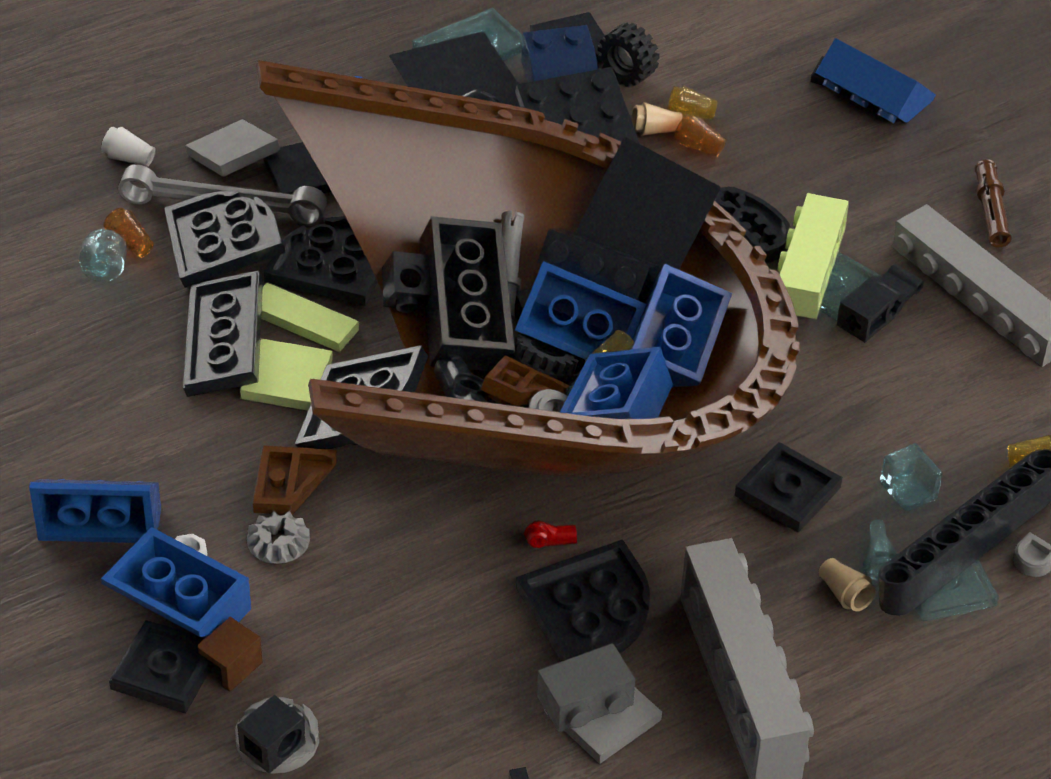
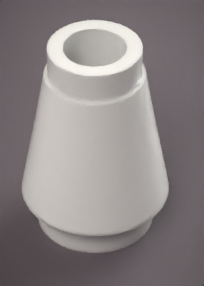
[101,127,155,167]

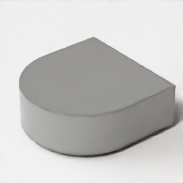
[1013,532,1051,577]

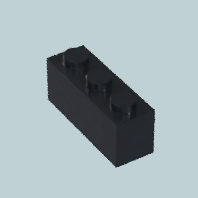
[537,228,660,301]

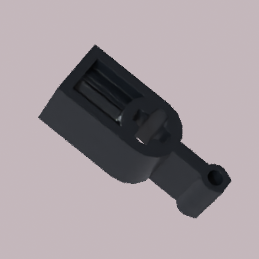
[836,264,924,343]

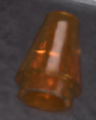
[674,114,727,157]
[103,208,154,258]

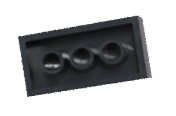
[419,216,515,371]

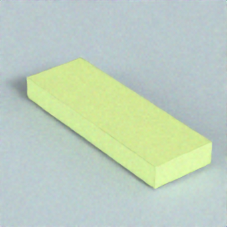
[261,283,359,352]

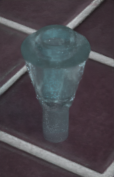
[863,519,898,581]

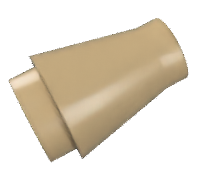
[631,102,682,136]
[819,558,876,611]

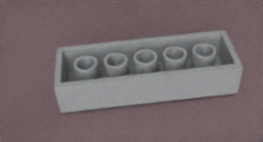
[680,538,814,779]

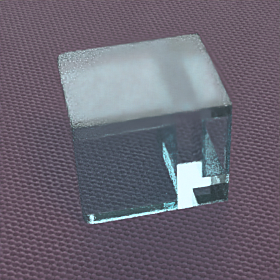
[880,443,942,511]

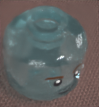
[78,229,128,282]

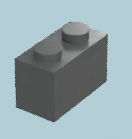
[537,643,636,733]

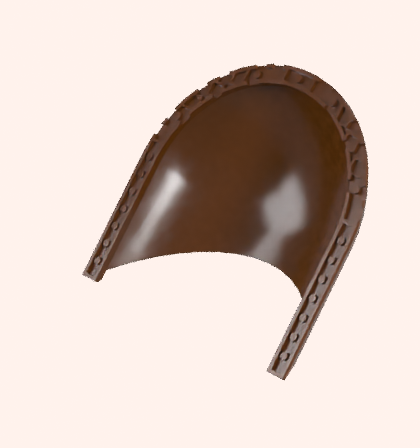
[256,60,800,476]

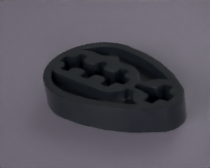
[715,186,791,263]

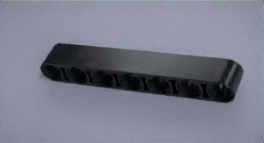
[878,449,1051,616]

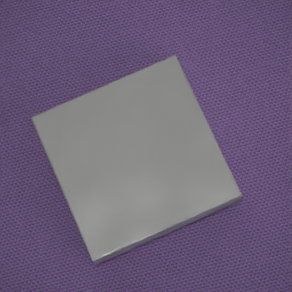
[185,119,280,177]
[544,687,662,764]

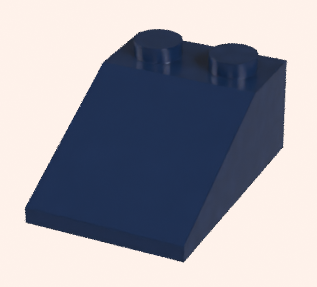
[521,25,598,82]

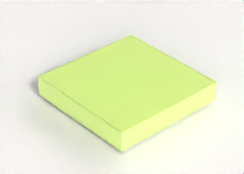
[240,339,333,411]

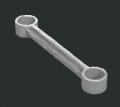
[118,164,327,226]

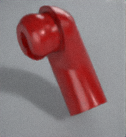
[524,520,577,548]

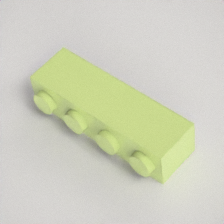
[778,193,849,319]

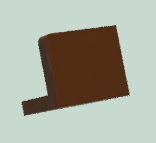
[198,617,263,691]

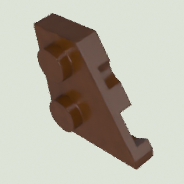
[480,356,570,406]
[253,445,337,515]

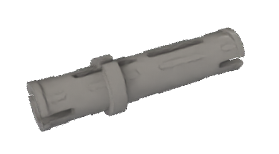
[501,211,525,320]

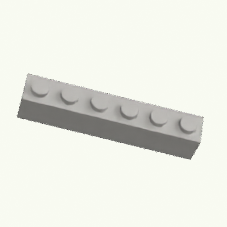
[892,204,1051,367]

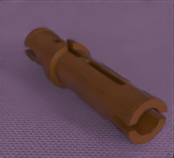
[975,159,1012,247]

